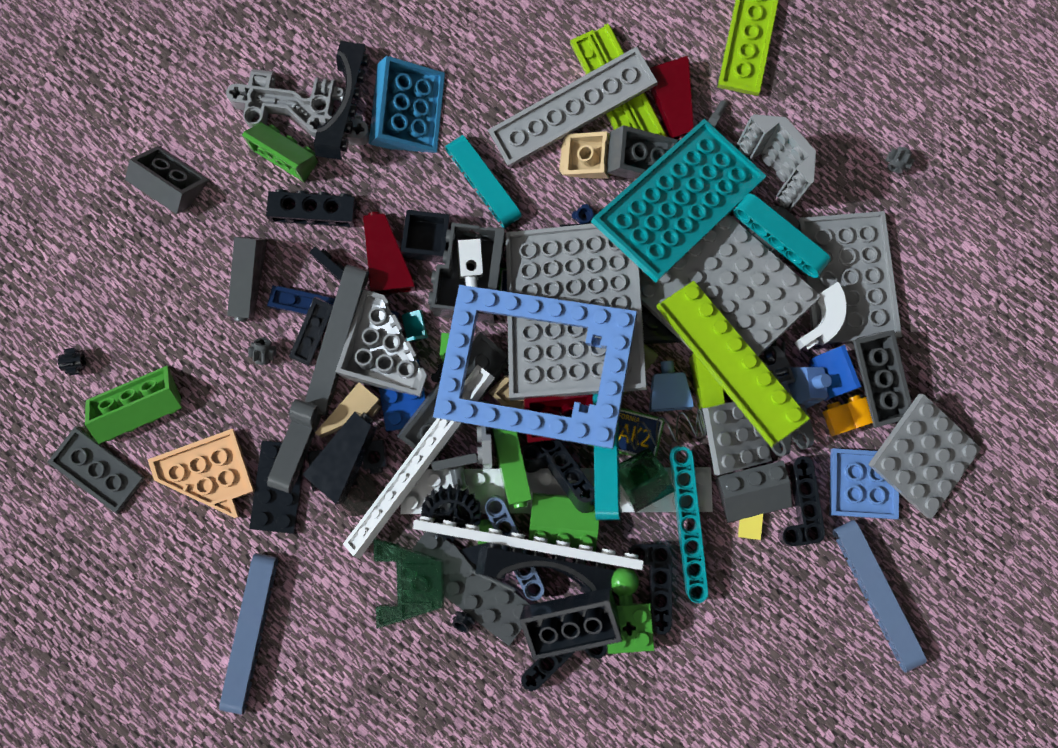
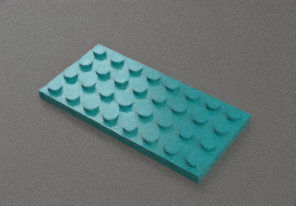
[591,119,766,283]

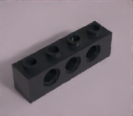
[266,189,357,228]

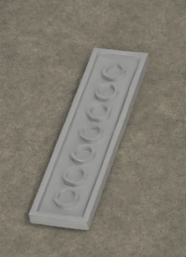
[488,47,657,168]

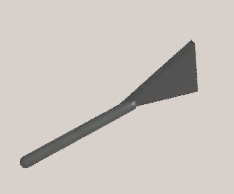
[439,544,516,592]

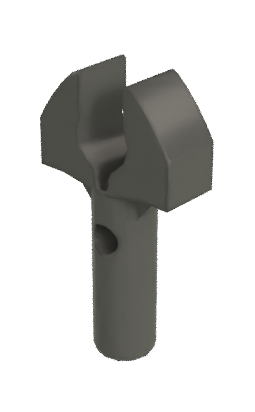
[708,100,728,128]

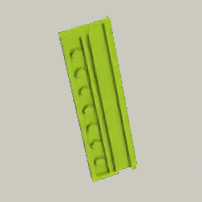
[570,24,667,137]
[656,281,810,447]

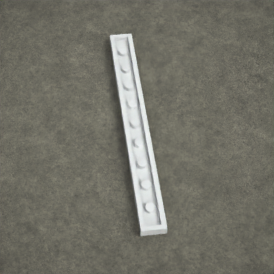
[343,364,495,559]
[413,516,644,570]

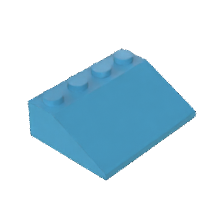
[369,55,445,153]

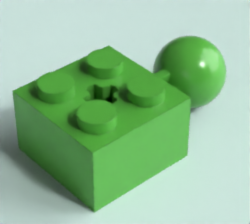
[607,567,654,654]

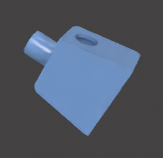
[649,361,694,412]
[784,367,832,409]

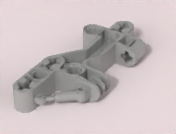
[226,69,370,145]

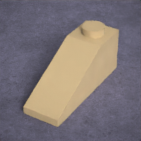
[315,383,381,438]

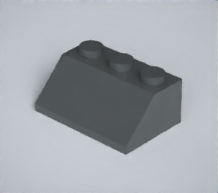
[125,146,209,214]
[715,460,792,523]

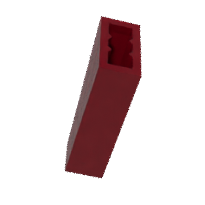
[650,56,694,141]
[363,212,416,295]

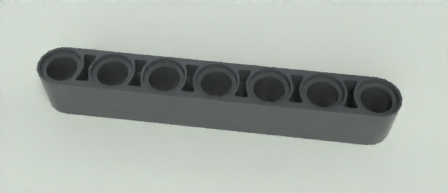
[305,265,369,416]

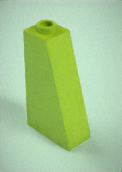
[689,353,725,426]

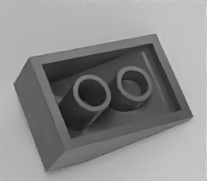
[606,125,678,179]

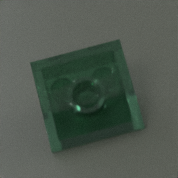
[619,448,675,513]

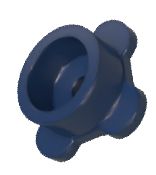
[572,204,596,224]

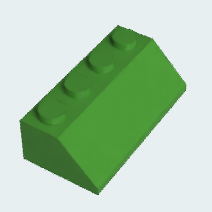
[85,365,182,444]

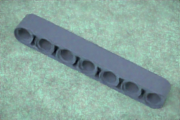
[832,520,927,673]
[219,553,278,715]

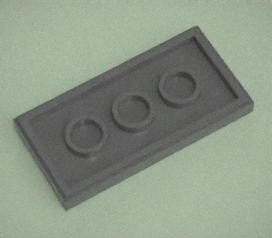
[47,426,146,514]

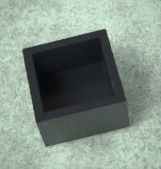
[401,210,452,263]

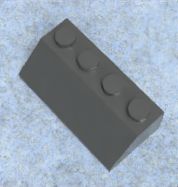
[853,330,912,428]

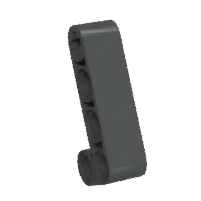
[267,399,321,493]

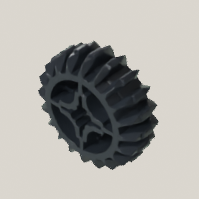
[421,484,482,542]

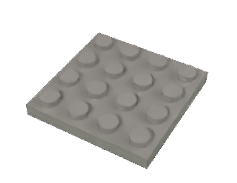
[868,394,981,519]

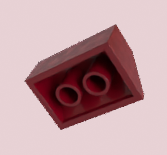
[523,394,593,442]

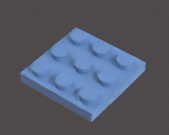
[829,448,899,520]

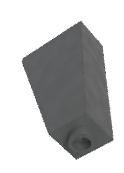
[227,237,268,322]

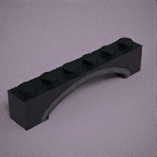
[314,41,369,160]
[475,543,614,593]

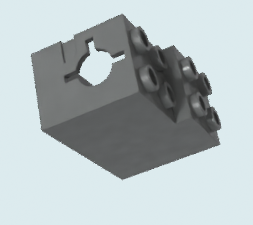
[428,223,505,323]

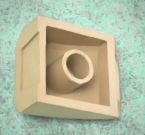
[559,131,611,179]

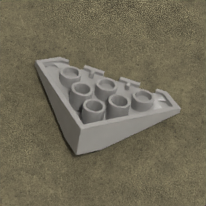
[335,289,427,397]

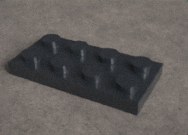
[249,441,305,534]

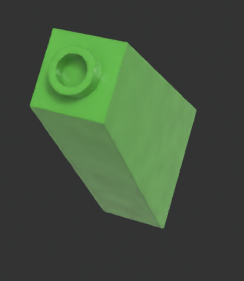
[490,428,532,509]

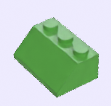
[242,122,318,182]
[529,492,599,552]

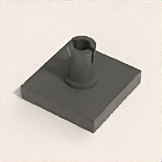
[431,453,478,488]

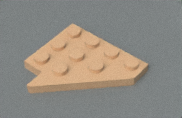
[148,429,255,518]

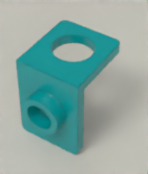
[402,310,428,343]

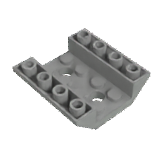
[735,114,816,211]

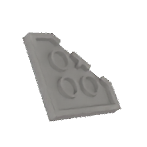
[477,401,492,469]

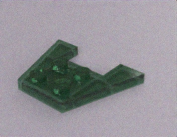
[374,538,444,629]

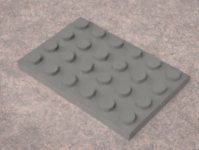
[798,211,902,345]

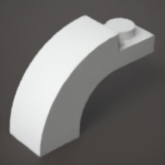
[795,282,846,350]

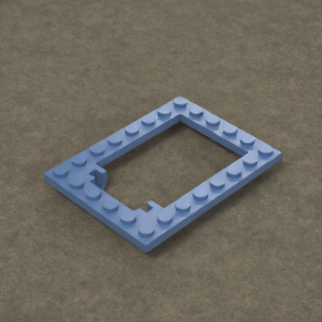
[433,285,637,449]

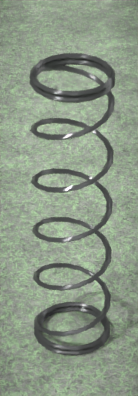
[619,408,707,451]

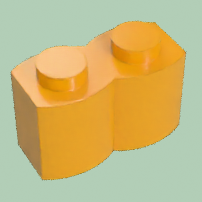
[822,395,873,437]

